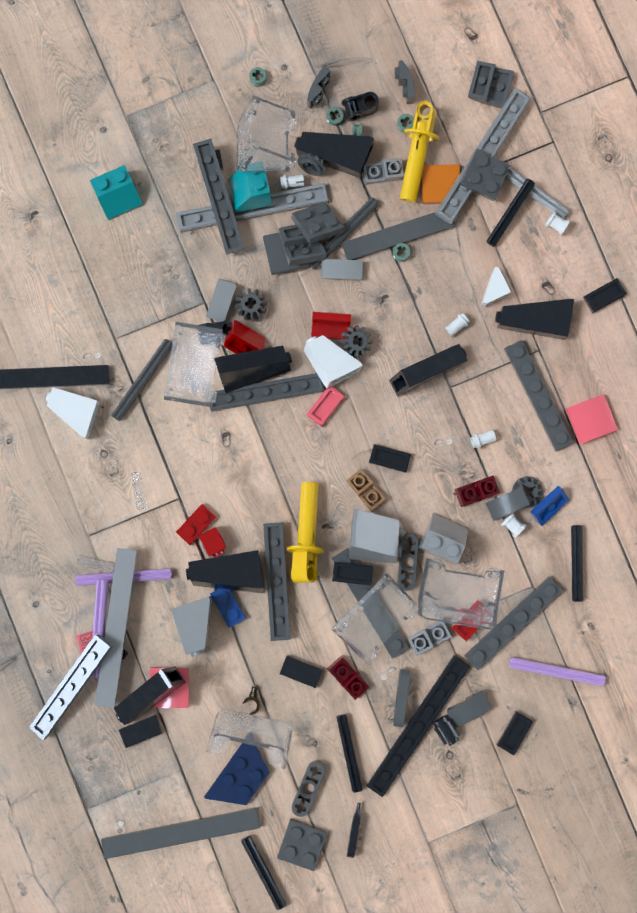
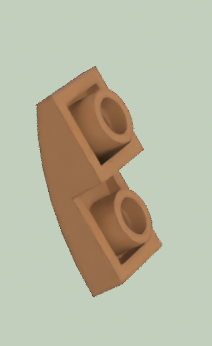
[346,469,387,512]

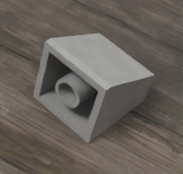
[349,509,403,564]
[418,513,468,564]
[171,596,213,657]

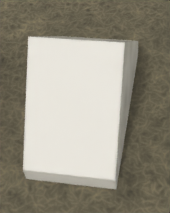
[481,267,511,307]

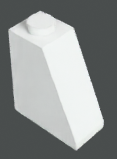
[303,335,363,389]
[46,387,100,439]

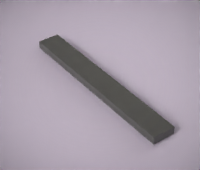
[101,807,260,859]

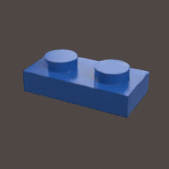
[530,486,570,526]
[210,589,246,628]

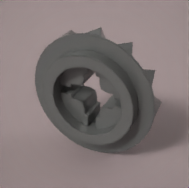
[297,153,327,176]
[512,476,543,507]

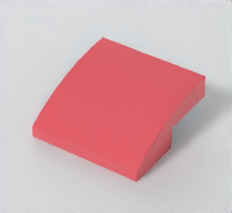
[566,394,618,444]
[150,667,189,708]

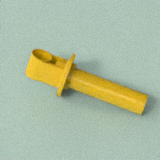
[399,101,440,203]
[287,482,324,583]

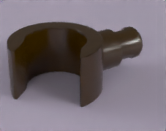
[243,686,260,715]

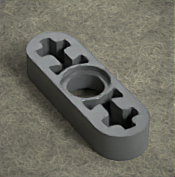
[397,534,418,591]
[393,669,410,727]
[292,760,325,817]

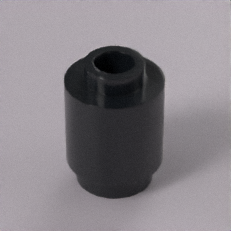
[433,715,460,746]

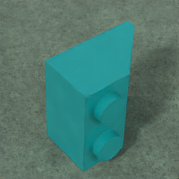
[228,161,272,213]
[90,165,143,220]

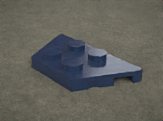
[204,734,270,805]

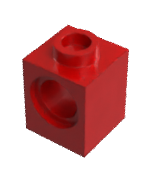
[198,527,227,558]

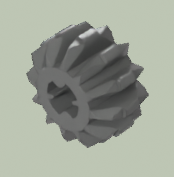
[235,288,267,322]
[339,325,373,358]

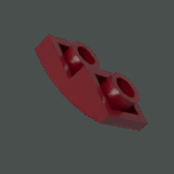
[454,475,500,507]
[327,656,369,700]

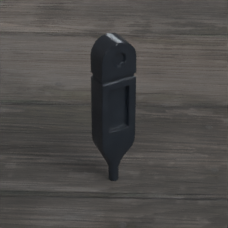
[346,802,361,858]

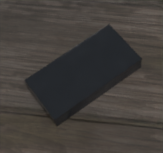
[583,278,627,314]
[369,444,411,473]
[332,562,373,586]
[280,655,323,688]
[496,711,533,755]
[119,714,163,748]

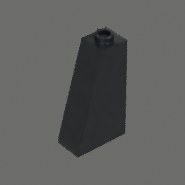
[294,132,374,178]
[495,299,574,340]
[389,344,468,397]
[214,345,292,393]
[186,550,265,593]
[114,666,186,725]

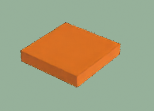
[421,164,460,204]

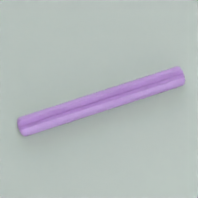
[75,569,172,586]
[91,579,108,677]
[509,657,605,686]

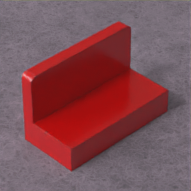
[311,312,351,340]
[222,320,265,354]

